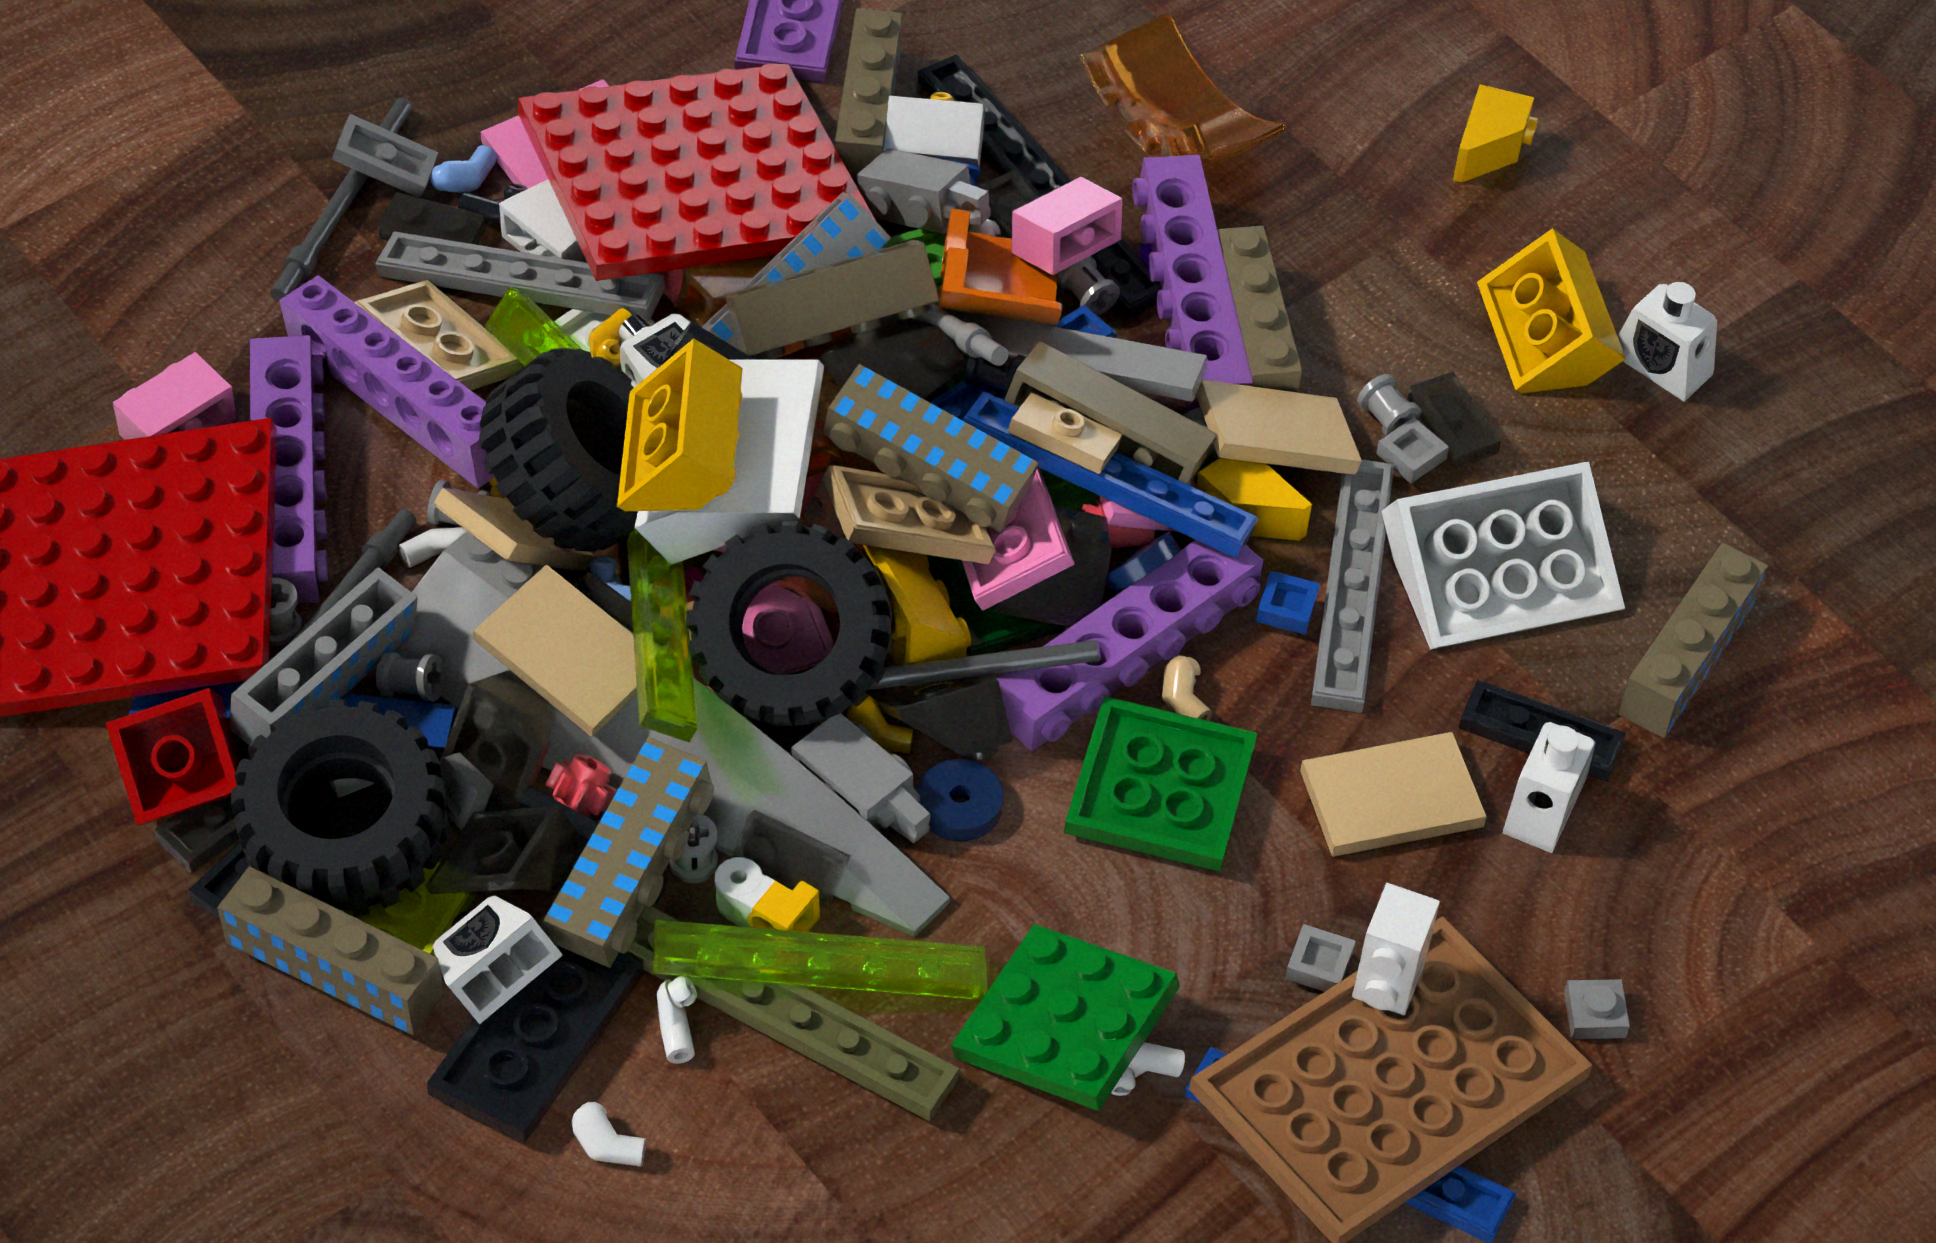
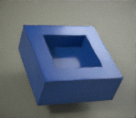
[1256,571,1320,635]

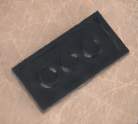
[427,922,643,1144]

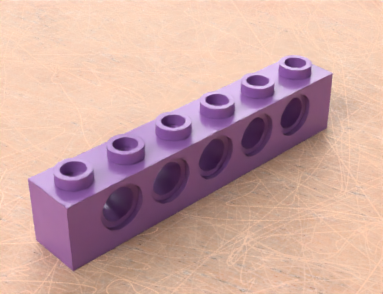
[1133,155,1252,412]
[279,275,495,489]
[250,335,329,604]
[990,540,1263,752]

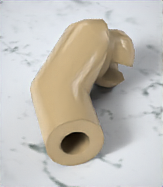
[1162,656,1212,721]

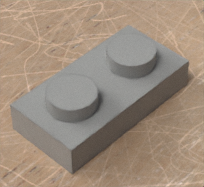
[331,114,438,198]

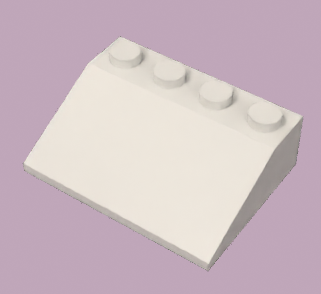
[635,360,824,565]
[1381,461,1625,650]

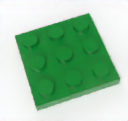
[1064,696,1258,872]
[951,924,1180,1111]

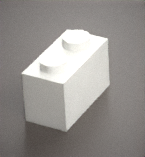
[883,96,985,168]
[1352,882,1440,1016]

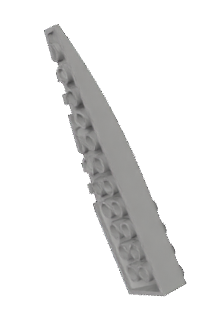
[393,531,950,937]

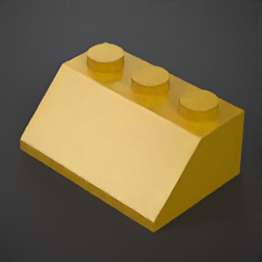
[1477,228,1626,394]
[617,338,743,511]
[852,543,971,689]

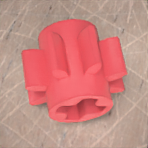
[545,754,617,818]

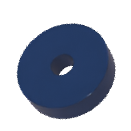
[1101,532,1181,594]
[918,759,1003,841]

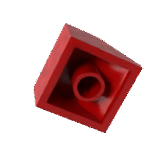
[105,688,239,826]

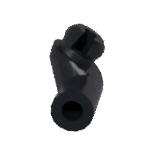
[458,183,528,225]

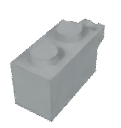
[857,148,991,234]
[792,713,931,843]

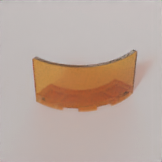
[1079,14,1286,172]

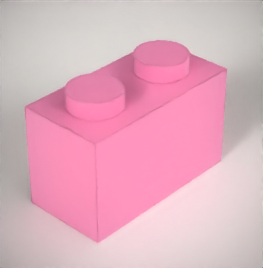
[1012,177,1122,275]
[113,352,237,440]

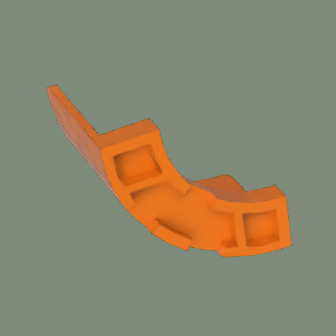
[938,208,1063,326]

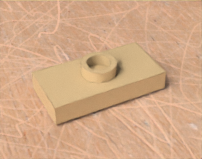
[1008,393,1123,474]

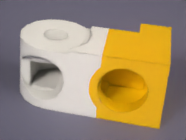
[715,857,820,956]

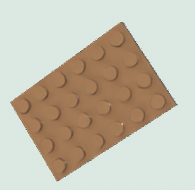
[1189,916,1593,1243]

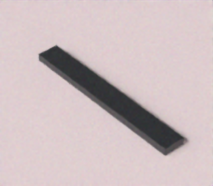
[918,54,1161,319]

